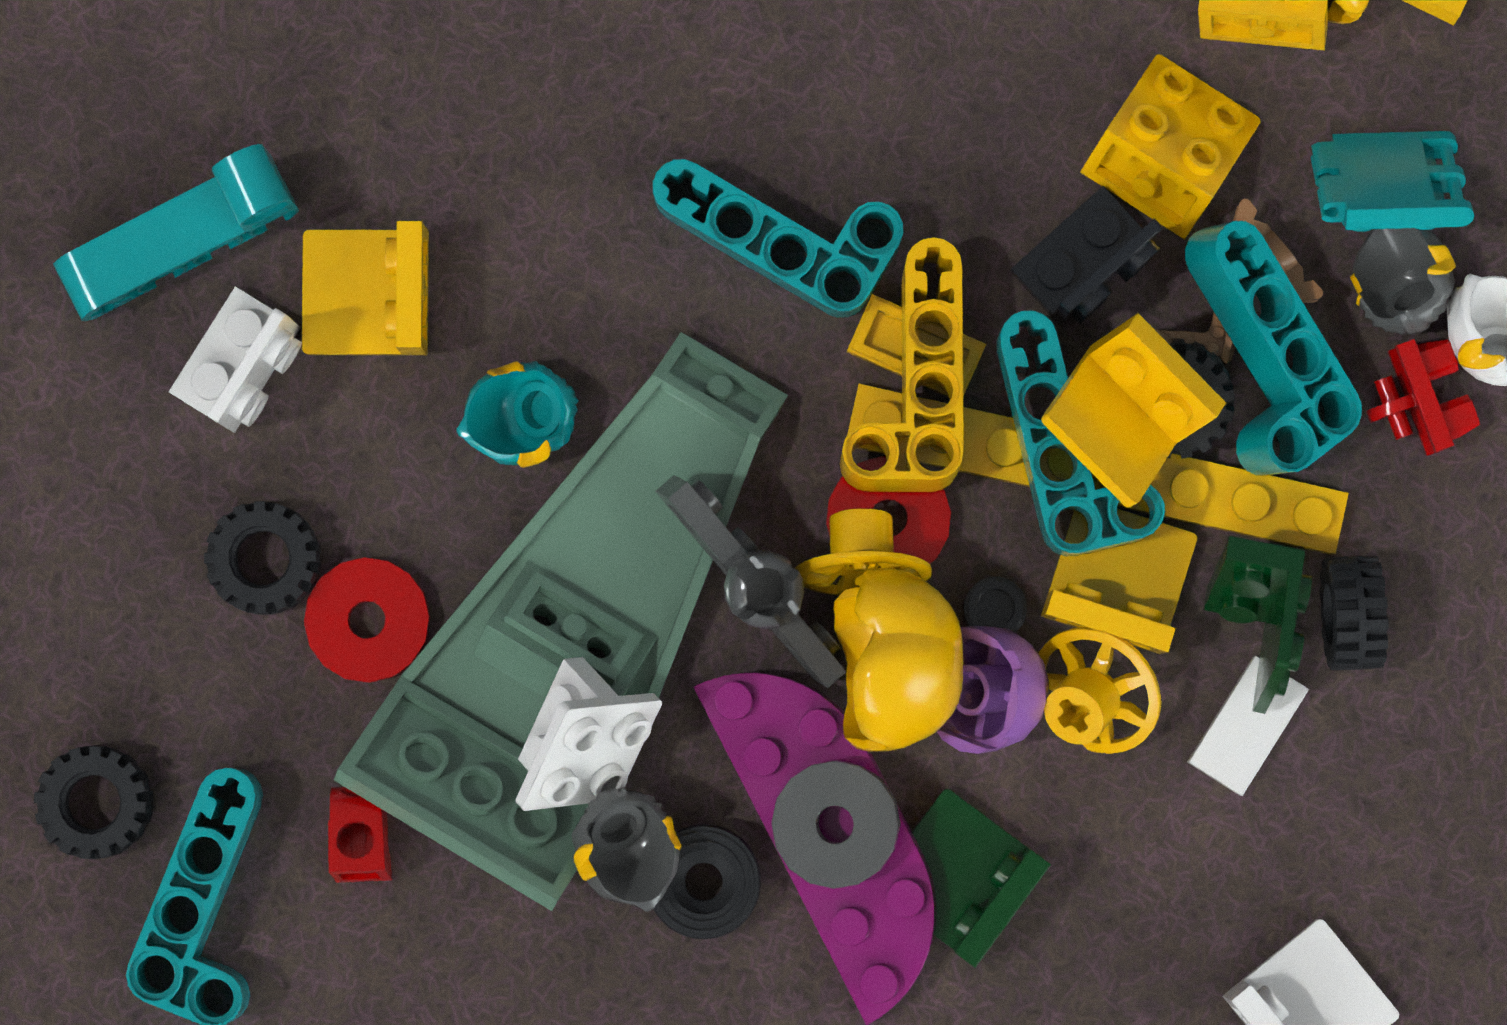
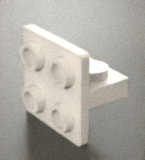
[515,657,662,811]

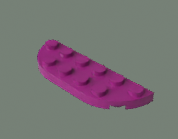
[693,673,937,1025]

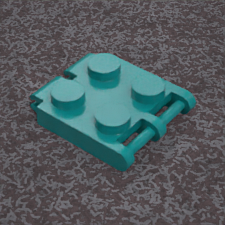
[1310,131,1474,232]

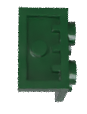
[1203,536,1312,714]
[912,789,1051,968]

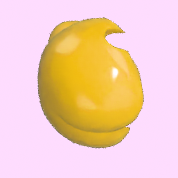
[833,568,963,752]

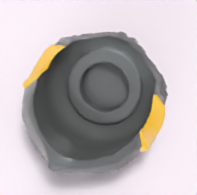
[1350,228,1456,336]
[571,787,682,912]

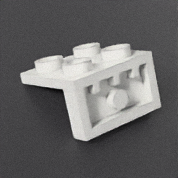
[169,286,302,433]
[1222,919,1399,1025]

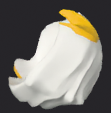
[1447,274,1507,386]

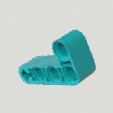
[53,144,299,321]
[653,159,903,318]
[1185,221,1362,476]
[996,310,1165,556]
[126,768,263,1025]

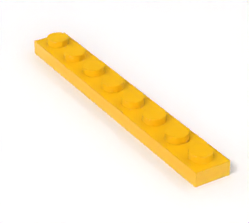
[847,384,1349,555]

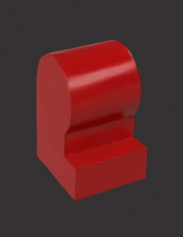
[328,787,392,883]

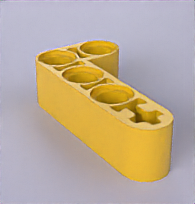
[840,237,964,492]

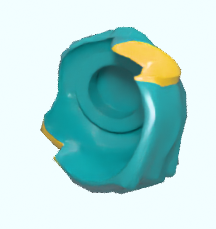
[456,361,579,468]

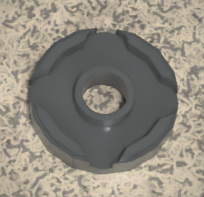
[771,760,901,889]

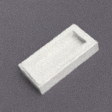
[1187,656,1309,796]

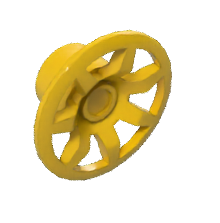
[795,509,932,596]
[1038,627,1162,754]

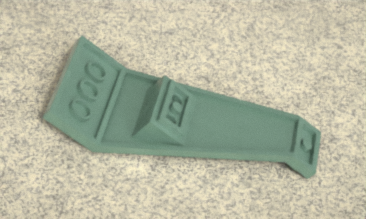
[334,332,788,911]

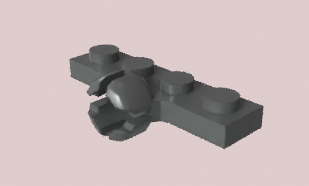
[655,475,846,688]

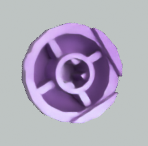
[937,625,1049,754]

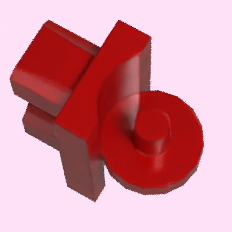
[1366,339,1480,456]

